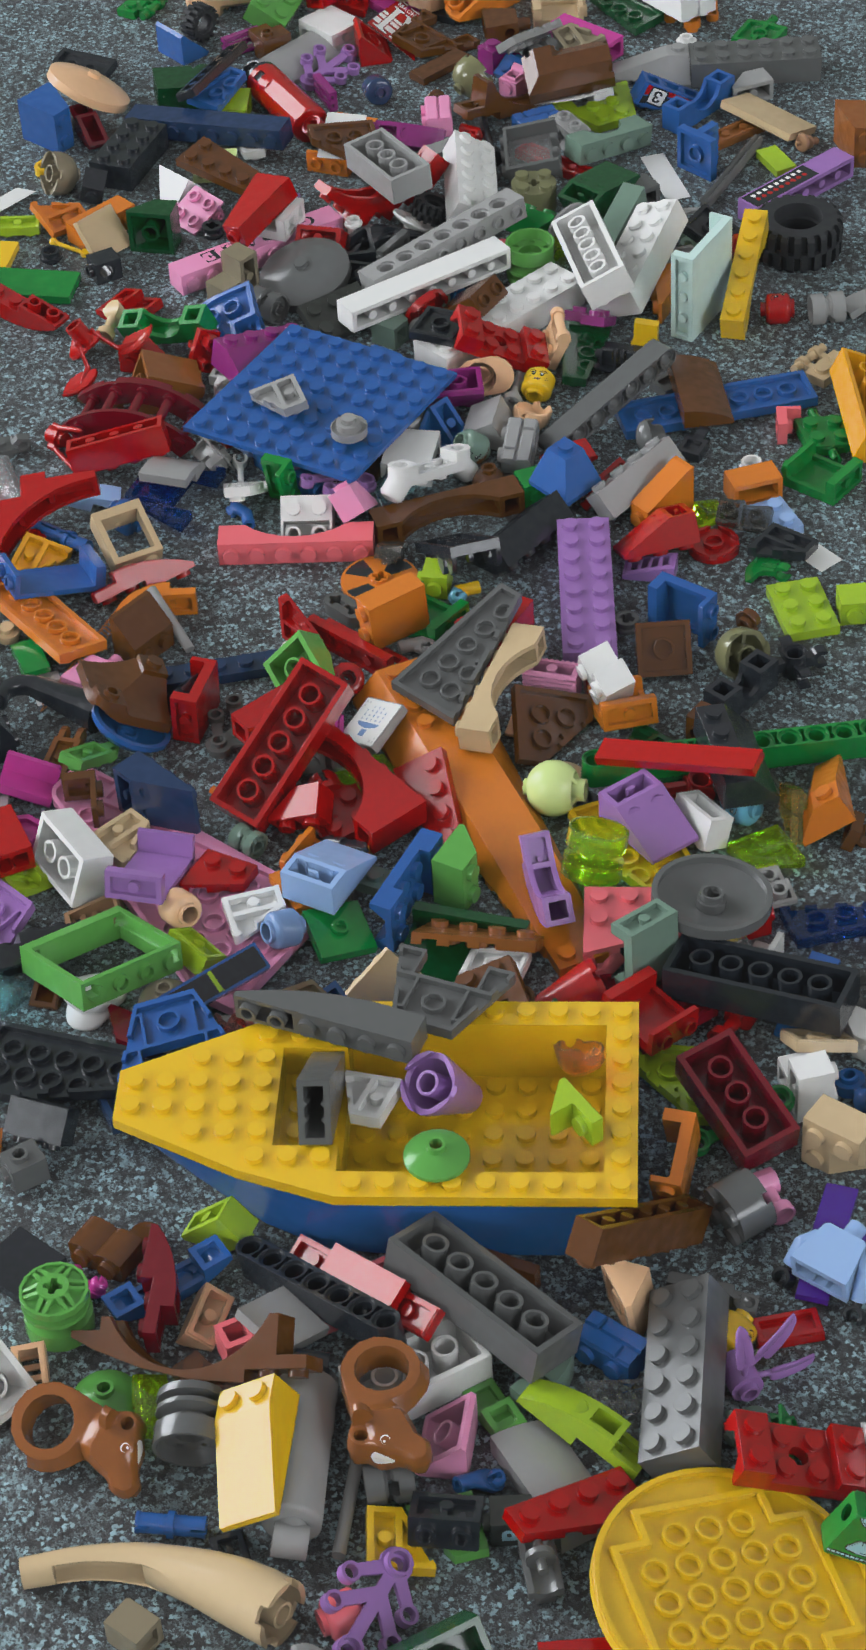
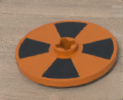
[341,555,418,600]

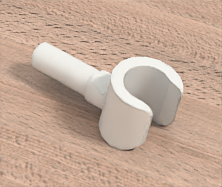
[232,454,248,482]

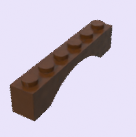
[368,474,525,548]

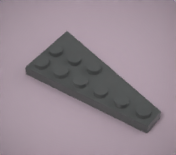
[391,583,523,726]

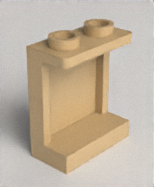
[531,0,587,27]

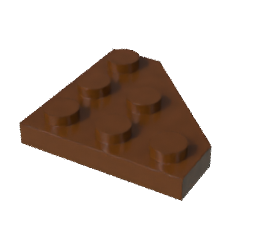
[307,120,376,160]
[510,684,593,766]

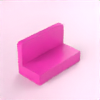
[0,750,62,808]

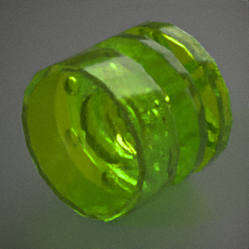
[561,816,629,887]

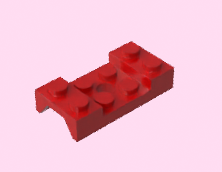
[450,304,550,373]
[723,1408,866,1501]

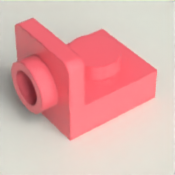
[775,406,801,445]

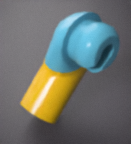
[448,580,481,605]

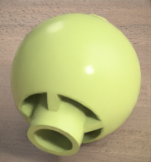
[522,760,588,817]

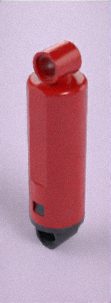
[243,60,327,143]

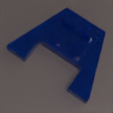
[125,467,227,532]

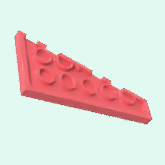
[583,887,682,960]

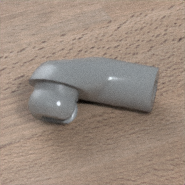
[397,636,435,655]

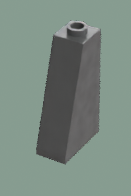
[296,1051,346,1145]

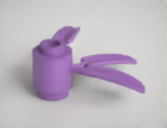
[725,1313,815,1402]

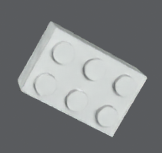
[33,808,114,908]

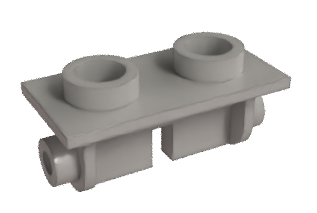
[191,436,235,475]

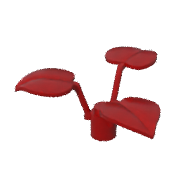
[62,318,153,397]

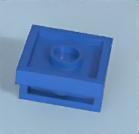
[677,121,719,182]

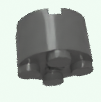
[703,1168,777,1247]

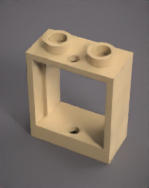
[90,498,163,571]

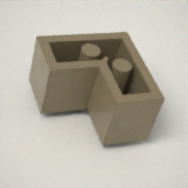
[205,242,260,300]

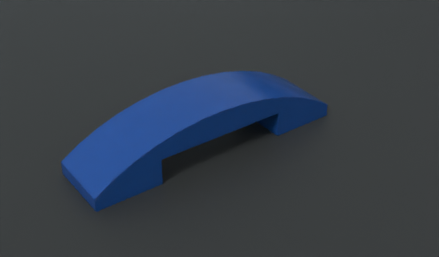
[101,1234,233,1321]

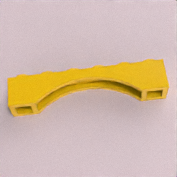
[720,208,769,340]

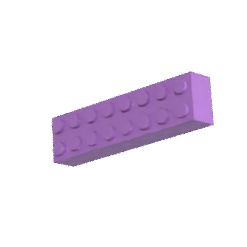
[557,517,618,663]

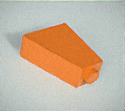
[630,456,694,527]

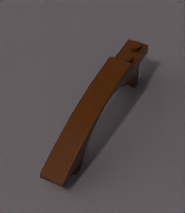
[453,73,547,120]
[71,1313,323,1386]

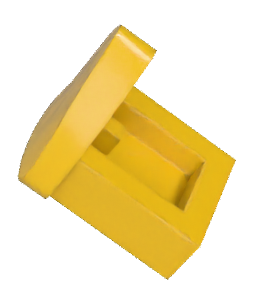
[631,317,660,346]

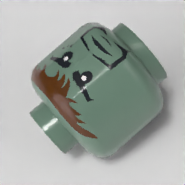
[453,429,491,465]

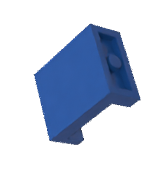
[648,571,719,648]

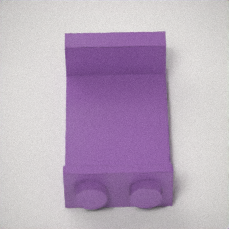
[104,827,195,905]

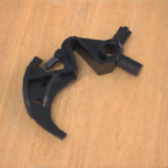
[345,224,425,286]

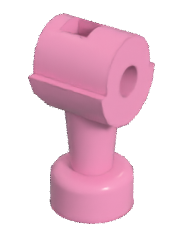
[753,1167,796,1225]

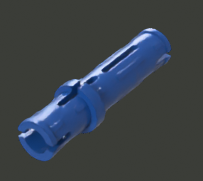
[29,520,94,552]

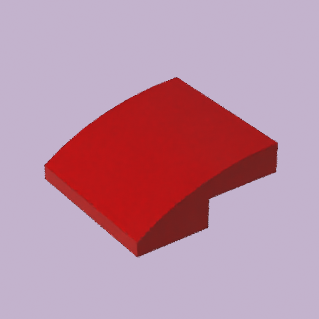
[95,288,164,320]

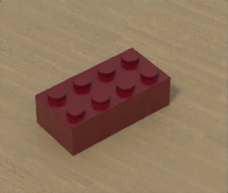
[674,1028,800,1170]

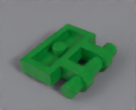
[117,0,168,21]

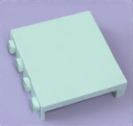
[671,212,733,342]

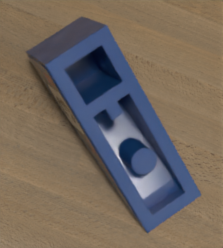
[630,70,698,110]

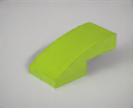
[1,862,54,897]

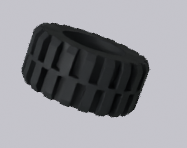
[758,194,843,273]

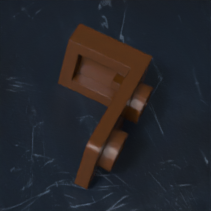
[61,770,105,828]

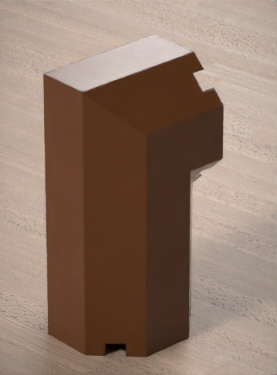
[521,39,616,105]

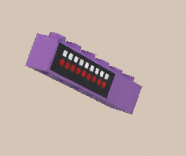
[738,147,854,220]

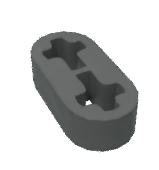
[324,592,360,628]

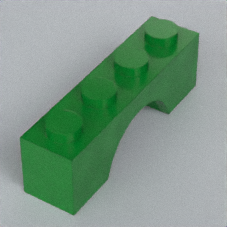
[117,304,218,344]

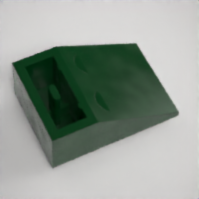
[557,161,641,219]

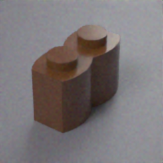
[68,1216,144,1282]

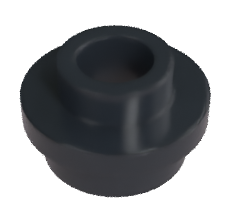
[39,245,63,265]

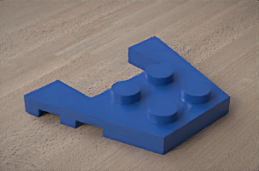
[117,988,226,1082]

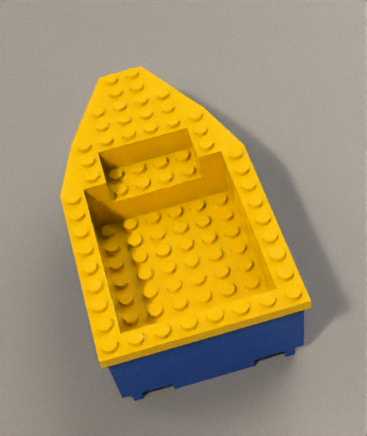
[112,1001,639,1255]

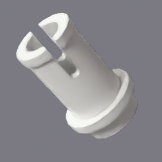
[344,215,363,234]

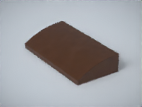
[668,355,734,429]

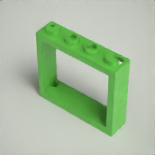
[19,905,183,1012]

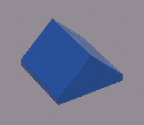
[155,21,209,66]

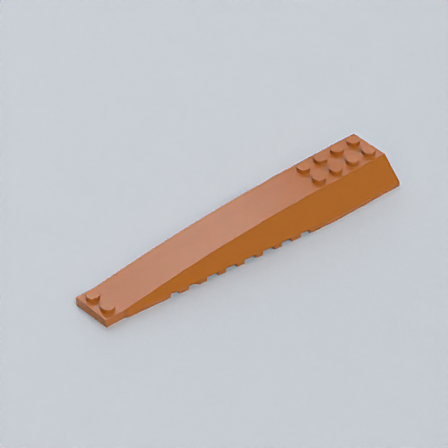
[352,657,610,978]

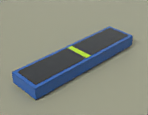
[158,942,271,1006]

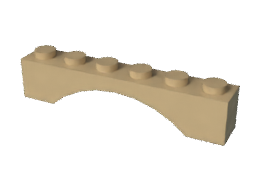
[455,623,547,754]

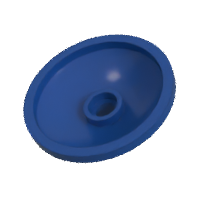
[92,705,171,754]

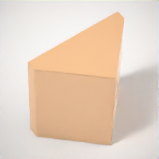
[601,1260,654,1336]

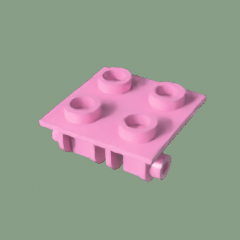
[178,185,225,236]

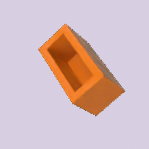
[723,460,783,509]

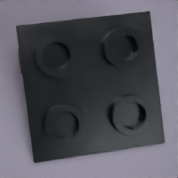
[593,341,643,373]

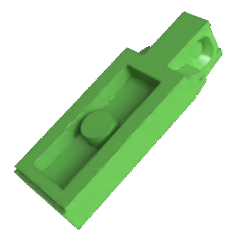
[58,741,119,772]

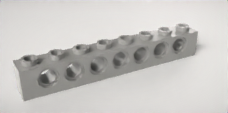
[358,188,527,289]

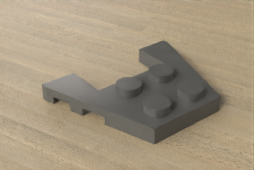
[392,943,516,1040]

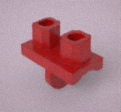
[187,327,221,373]

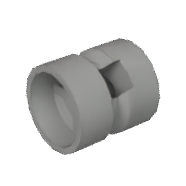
[807,290,847,325]

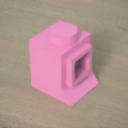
[498,62,528,97]

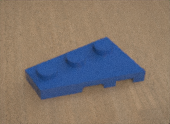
[187,66,247,111]

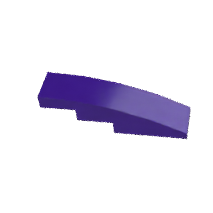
[795,1183,859,1306]

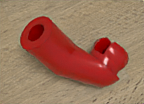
[459,123,483,141]

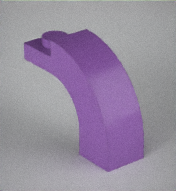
[518,830,576,928]

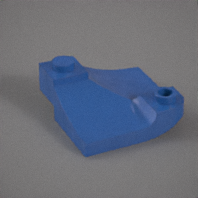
[202,280,266,337]

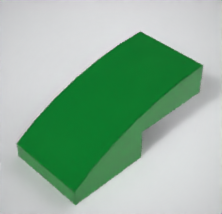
[10,639,51,676]

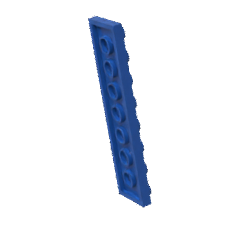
[615,370,818,440]

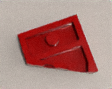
[278,593,323,641]
[179,848,259,893]

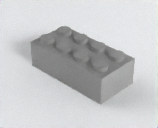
[344,127,433,205]

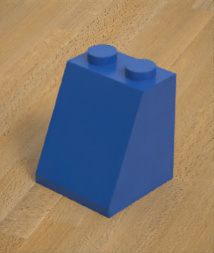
[17,82,75,152]

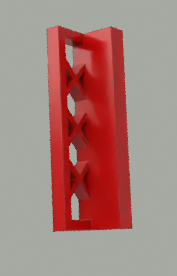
[307,614,409,674]

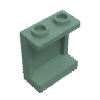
[611,898,679,984]

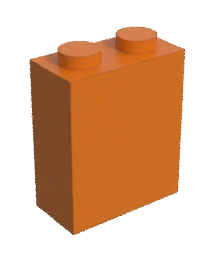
[355,571,430,649]

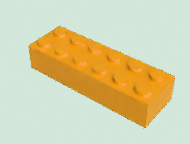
[829,347,866,463]

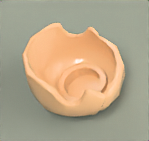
[512,401,553,430]

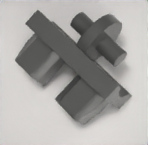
[517,1539,565,1604]

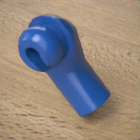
[226,502,255,529]
[452,1468,507,1494]

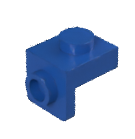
[493,53,523,78]

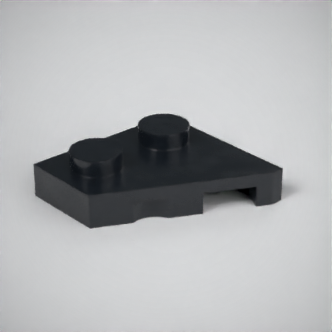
[747,522,819,561]

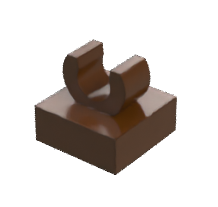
[840,810,866,852]

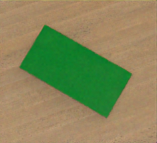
[0,267,82,305]

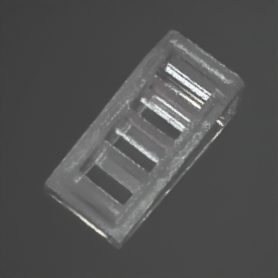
[582,1379,644,1417]

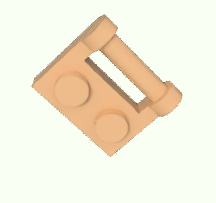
[542,306,571,370]

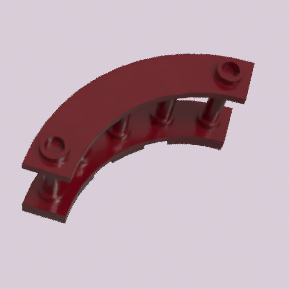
[62,377,205,458]

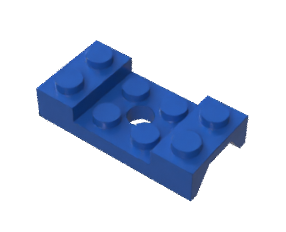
[369,827,443,952]

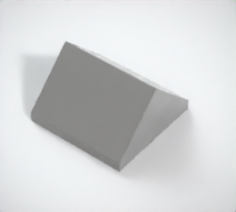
[463,395,513,451]

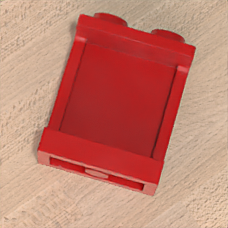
[170,656,221,744]
[602,965,699,1057]

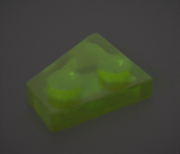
[726,824,806,869]

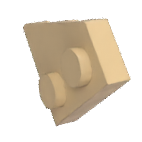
[93,808,151,868]

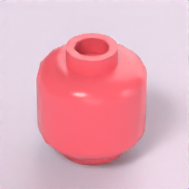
[314,1587,364,1641]

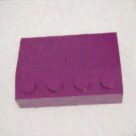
[211,323,298,381]

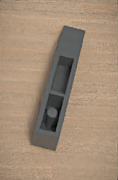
[233,990,428,1063]

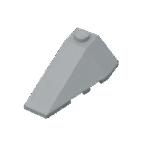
[612,42,691,88]

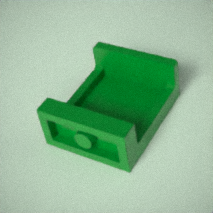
[781,440,863,506]
[407,581,470,641]

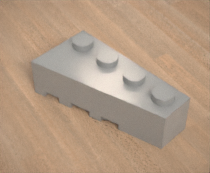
[586,435,686,521]

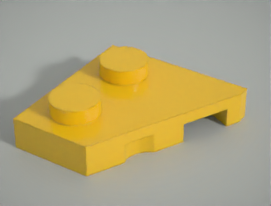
[365,1505,436,1577]

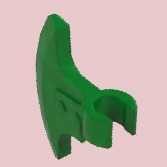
[745,557,792,583]

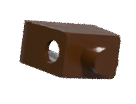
[481,8,531,42]

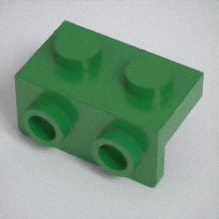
[260,453,301,499]

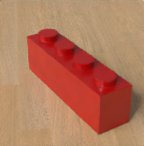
[65,415,171,473]

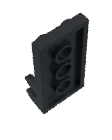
[414,532,502,576]

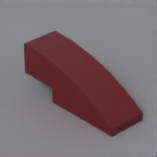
[69,103,109,150]

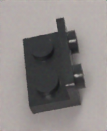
[408,1491,484,1552]

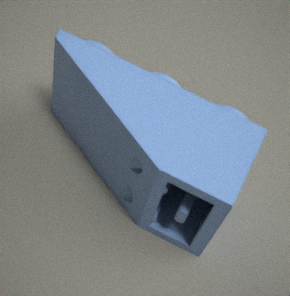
[280,839,377,915]

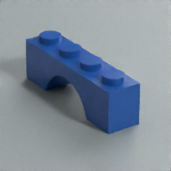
[662,69,735,134]

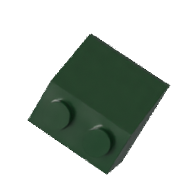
[126,199,182,255]

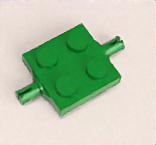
[731,15,787,41]
[793,408,851,463]

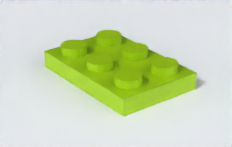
[766,577,840,642]

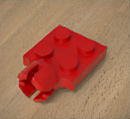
[307,769,363,840]

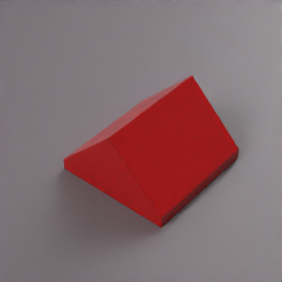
[353,17,393,67]

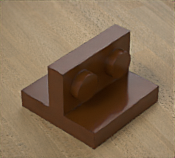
[634,619,693,678]

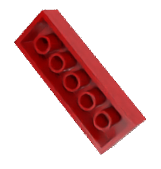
[209,656,354,833]

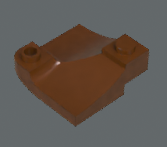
[76,653,172,733]

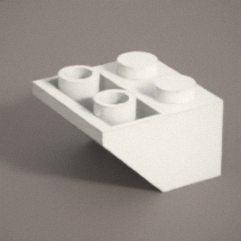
[280,494,335,536]

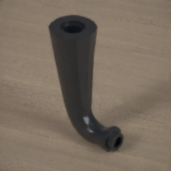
[0,675,99,733]

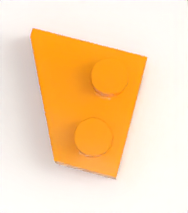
[11,532,73,570]

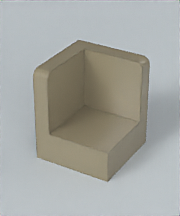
[103,1598,164,1650]

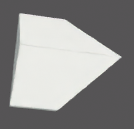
[159,165,208,204]

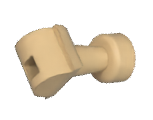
[97,300,124,344]

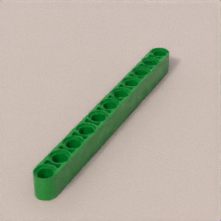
[581,719,866,788]

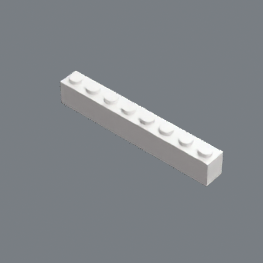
[337,236,511,333]

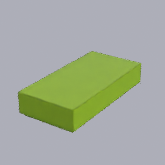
[756,145,797,178]

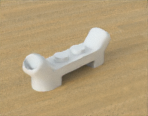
[380,443,479,503]

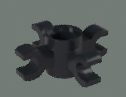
[772,634,828,690]

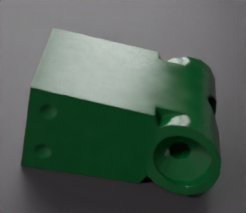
[152,64,208,109]

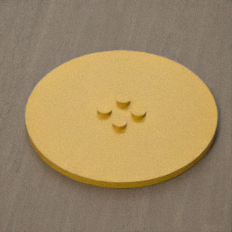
[589,1467,866,1650]

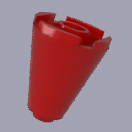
[535,958,606,1002]

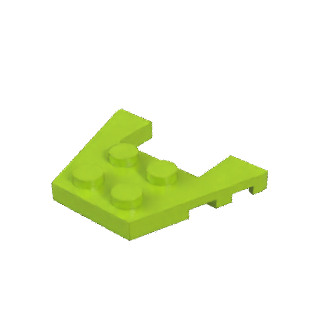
[550,80,636,133]

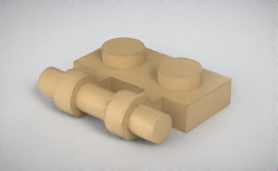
[790,343,840,389]

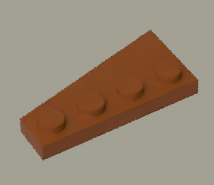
[410,918,544,953]

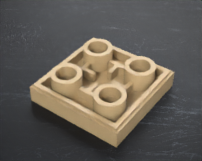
[73,203,130,254]

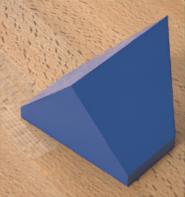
[419,396,465,447]

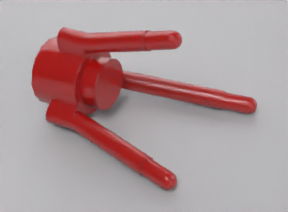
[44,422,82,470]

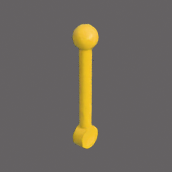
[49,238,89,258]

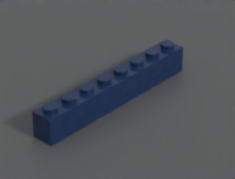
[124,104,294,151]

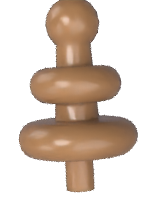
[795,133,820,152]

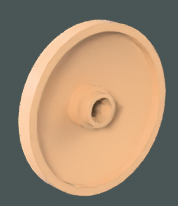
[47,62,130,114]

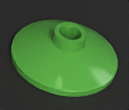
[403,1129,470,1183]
[75,1369,140,1412]

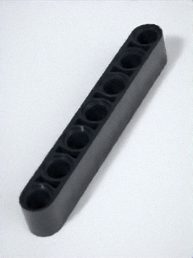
[235,1235,407,1344]

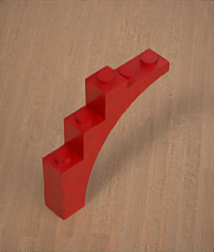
[313,145,450,229]
[0,470,101,583]

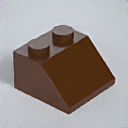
[109,590,175,660]

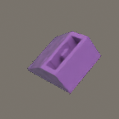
[598,768,699,865]

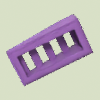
[622,553,678,582]

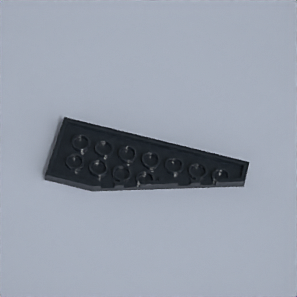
[0,1020,167,1103]

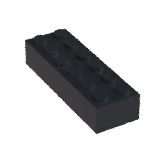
[662,934,860,1037]

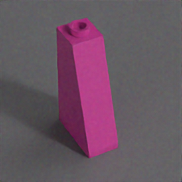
[551,13,624,62]

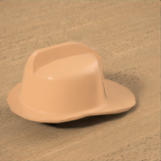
[460,356,514,396]

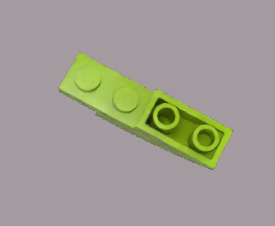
[516,1379,643,1481]

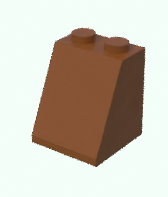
[833,99,866,168]
[131,349,205,415]

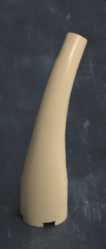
[19,1542,306,1649]

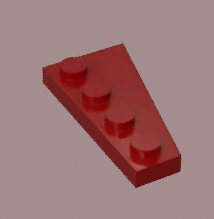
[502,1466,637,1543]

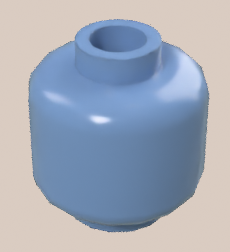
[260,908,307,950]

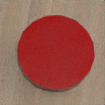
[405,288,448,325]
[688,526,740,565]

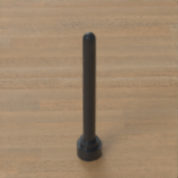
[478,116,502,167]

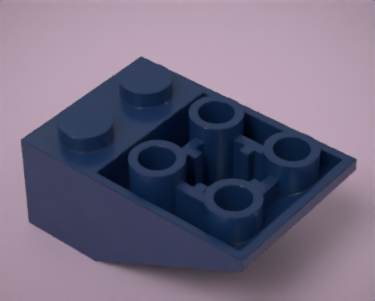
[112,750,201,834]

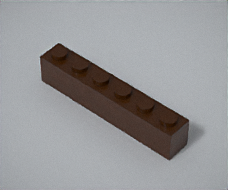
[565,1194,713,1269]

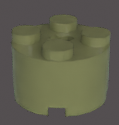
[511,169,557,212]

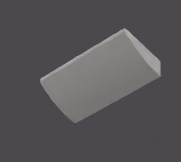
[258,31,340,84]
[490,1420,601,1554]

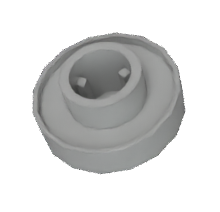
[330,413,368,444]

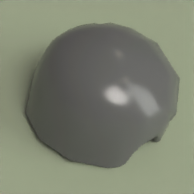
[635,418,667,449]

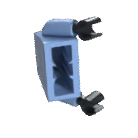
[771,1219,866,1326]

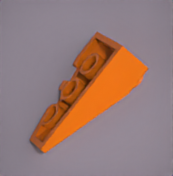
[799,754,856,847]

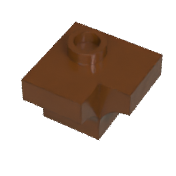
[248,23,291,59]

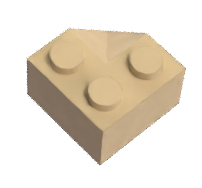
[801,1094,866,1174]

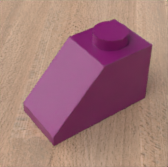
[477,38,523,76]

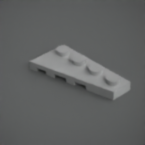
[495,18,563,55]

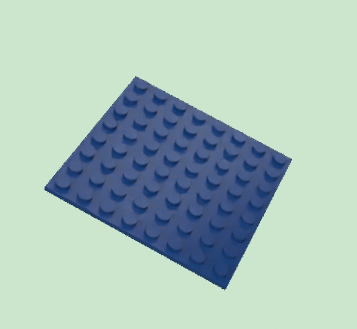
[183,324,457,483]

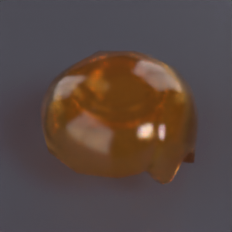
[553,1038,607,1077]

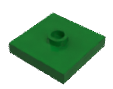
[301,900,378,964]

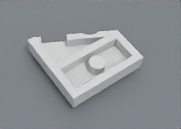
[223,481,268,502]

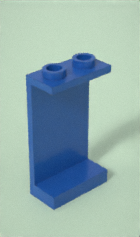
[0,544,107,600]

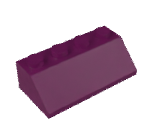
[426,366,484,409]

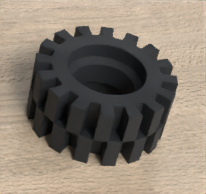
[180,1,219,43]
[410,190,446,227]

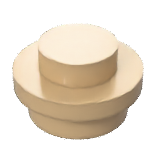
[0,621,21,645]

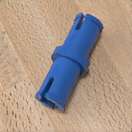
[134,1510,208,1539]

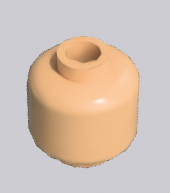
[158,887,202,928]

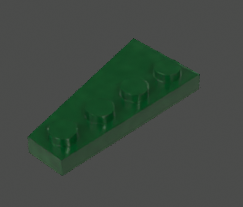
[590,0,665,36]
[561,321,612,387]

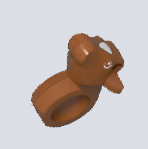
[340,1337,433,1474]
[11,1382,147,1500]

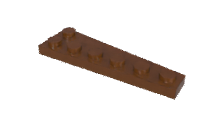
[176,136,261,195]

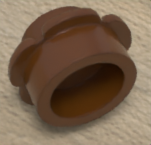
[735,608,761,630]

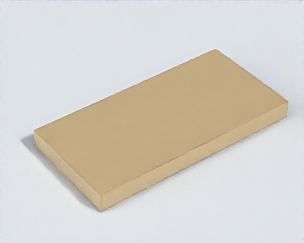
[720,92,816,142]

